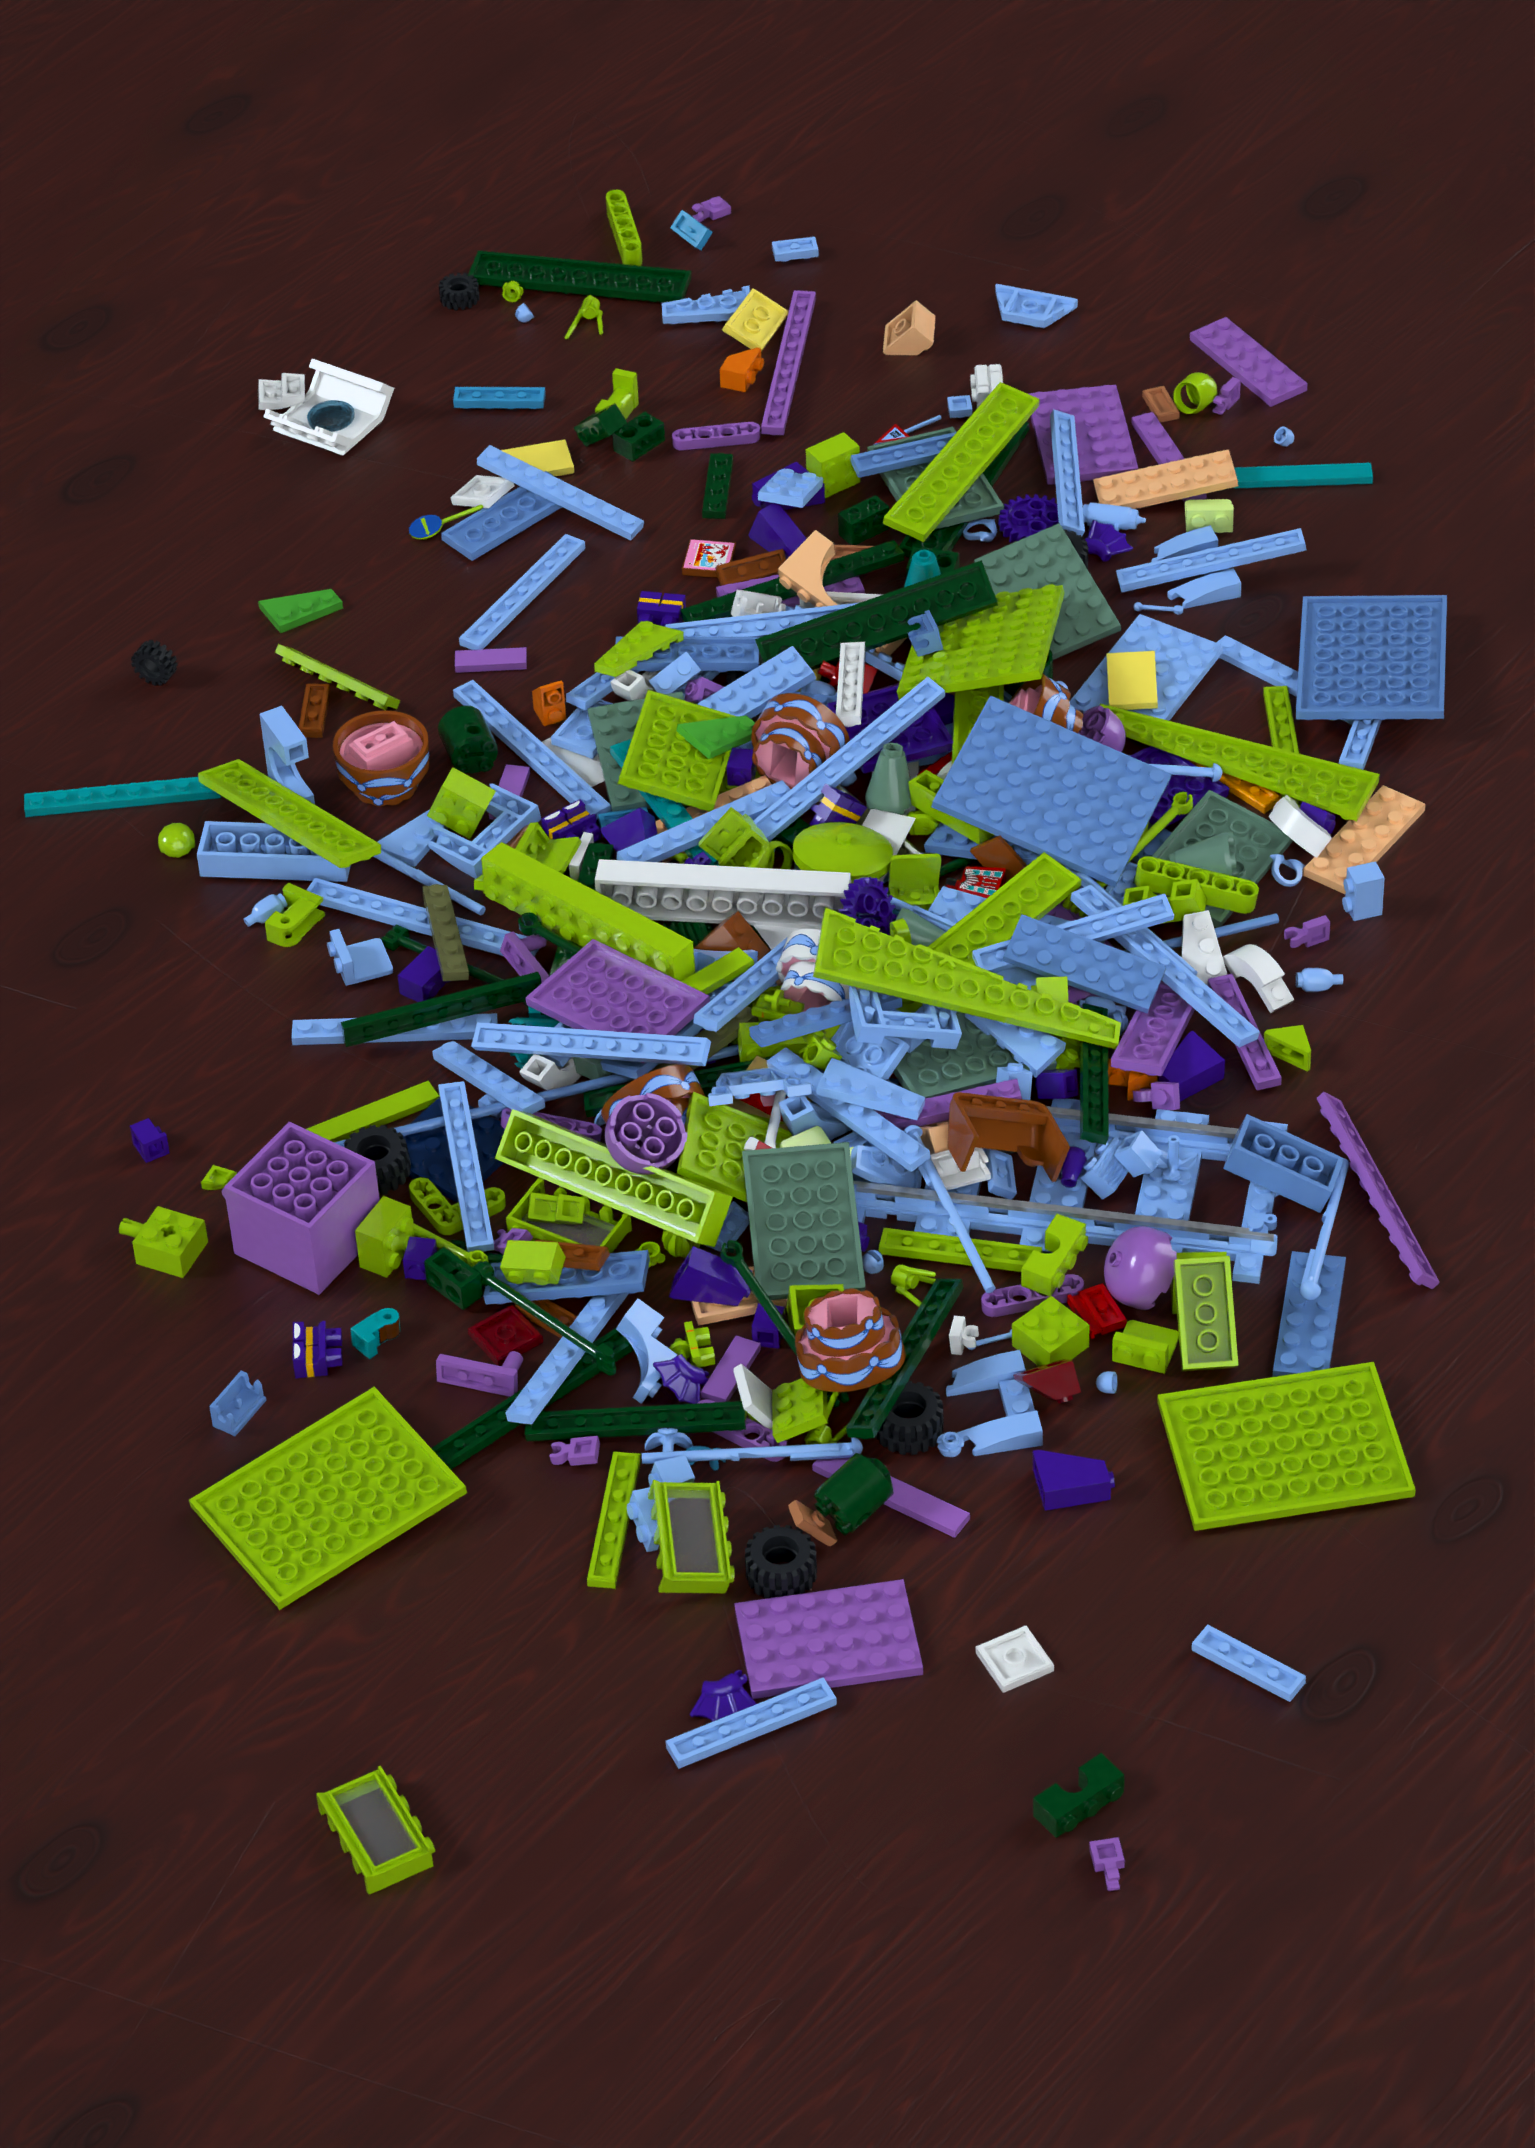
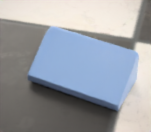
[705,1201,749,1252]

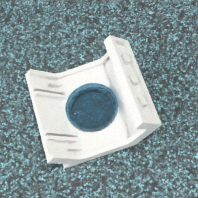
[264,359,394,455]

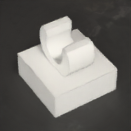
[949,1316,979,1355]

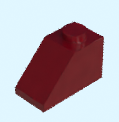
[1013,1359,1081,1403]

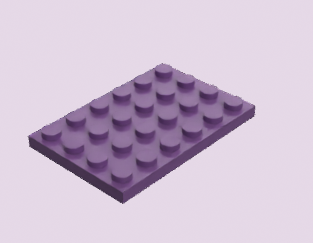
[1028,385,1139,485]
[526,939,710,1063]
[734,1579,923,1699]

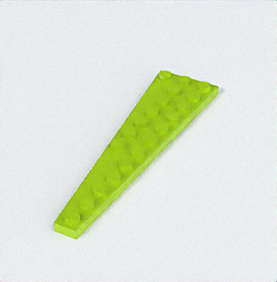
[1100,704,1380,822]
[813,907,1121,1049]

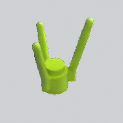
[564,295,603,340]
[891,1264,936,1307]
[804,1392,849,1445]

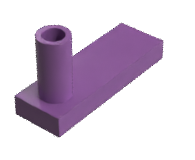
[500,931,549,983]
[436,1351,523,1397]

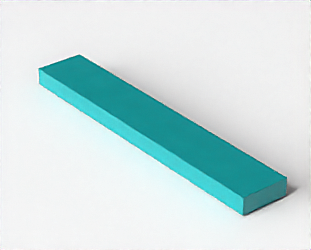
[1234,463,1373,489]

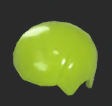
[158,823,195,858]

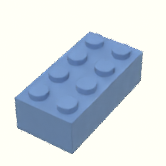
[1223,1114,1344,1213]

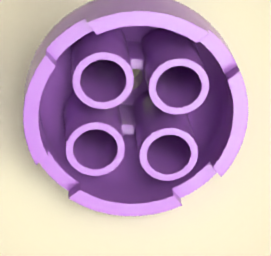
[1078,705,1126,752]
[605,1093,687,1175]
[1104,1226,1177,1310]

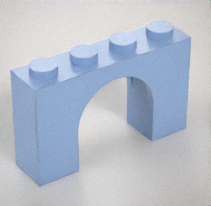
[260,706,315,804]

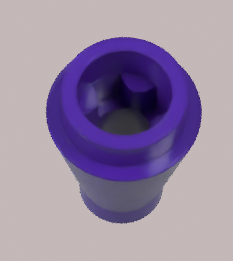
[1061,1147,1087,1188]

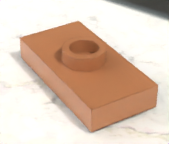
[788,1500,837,1547]

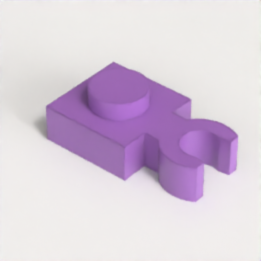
[1213,377,1241,415]
[493,1228,533,1254]
[549,1436,600,1466]

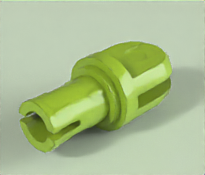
[907,811,939,835]

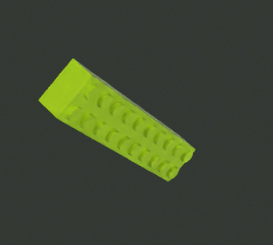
[481,842,695,982]
[495,1109,733,1247]

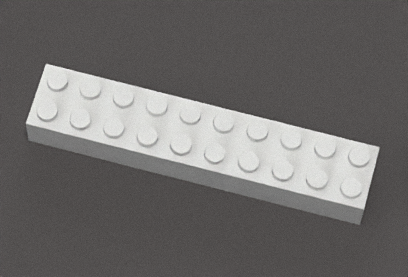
[595,859,851,929]

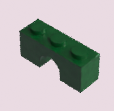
[1033,1753,1124,1838]

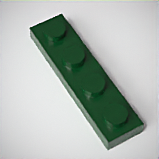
[702,453,734,519]

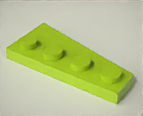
[594,621,684,677]

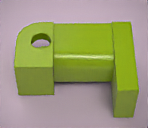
[595,368,639,419]
[265,883,325,947]

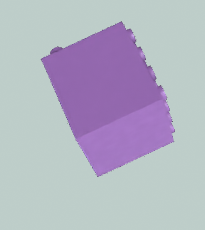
[222,1122,380,1295]

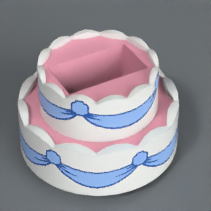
[776,929,861,1012]

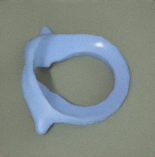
[963,519,997,542]
[1270,854,1305,887]

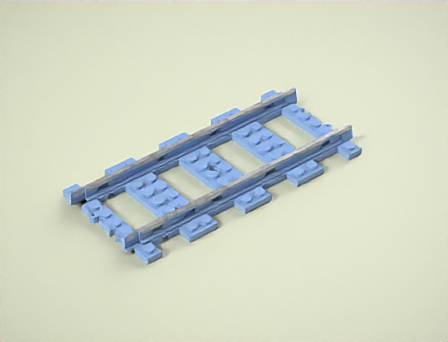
[852,1078,1288,1284]

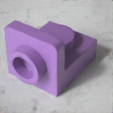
[684,677,724,703]

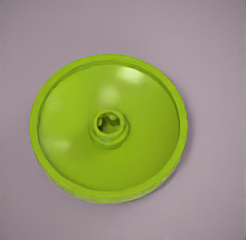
[792,822,893,883]

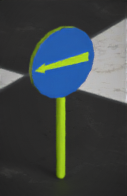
[409,505,483,540]

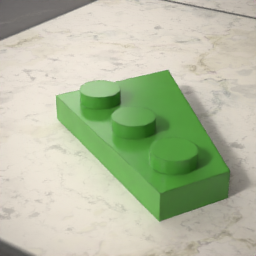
[258,589,343,634]
[676,715,755,759]

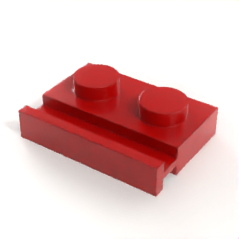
[1067,1283,1127,1339]

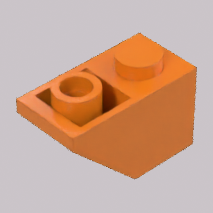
[720,348,764,392]
[532,680,566,726]

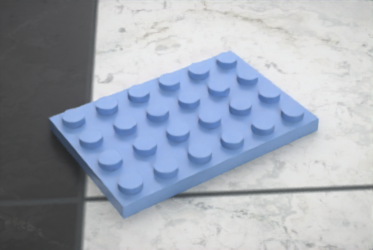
[1069,614,1223,721]

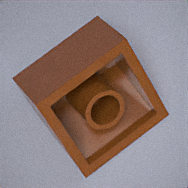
[693,911,770,982]

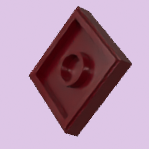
[468,1304,543,1366]

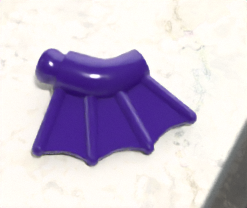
[1085,520,1133,561]
[653,1354,709,1404]
[690,1670,757,1722]

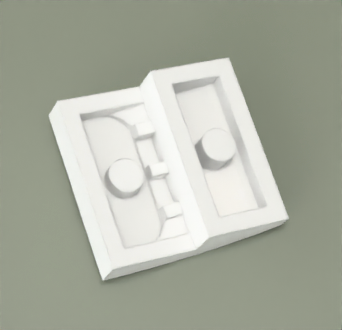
[258,373,305,410]

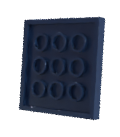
[379,1097,505,1203]

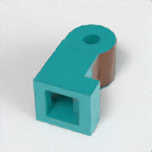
[350,1308,401,1359]

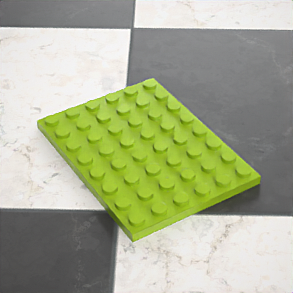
[897,584,1065,700]
[1157,1362,1416,1531]
[189,1387,467,1610]

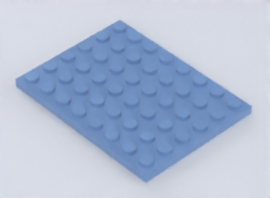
[1296,595,1447,720]
[931,695,1172,888]

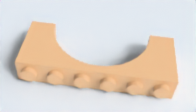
[778,530,907,656]

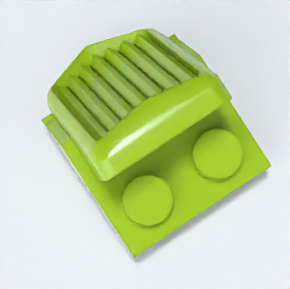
[698,807,770,868]

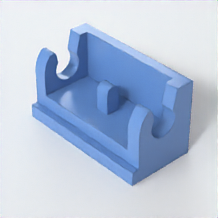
[908,610,943,657]
[209,1371,266,1436]

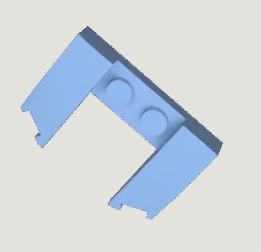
[1152,525,1241,609]
[428,783,541,879]
[848,986,962,1049]
[946,1350,1043,1456]

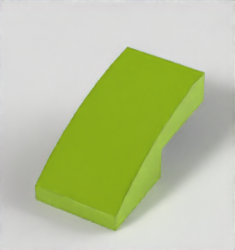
[527,1192,585,1225]

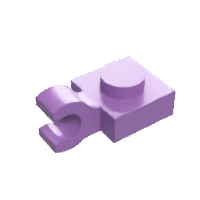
[692,196,731,222]
[1284,915,1330,948]
[1133,1082,1180,1110]
[1089,1837,1125,1891]

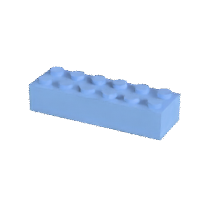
[197,821,352,882]

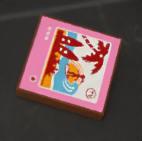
[682,539,736,578]

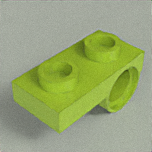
[802,1030,842,1071]

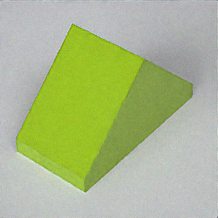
[1264,1025,1311,1072]

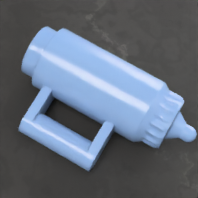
[1083,502,1146,532]

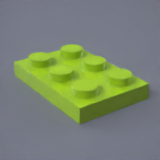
[772,1378,828,1443]

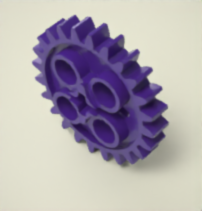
[998,494,1059,543]
[838,877,897,935]

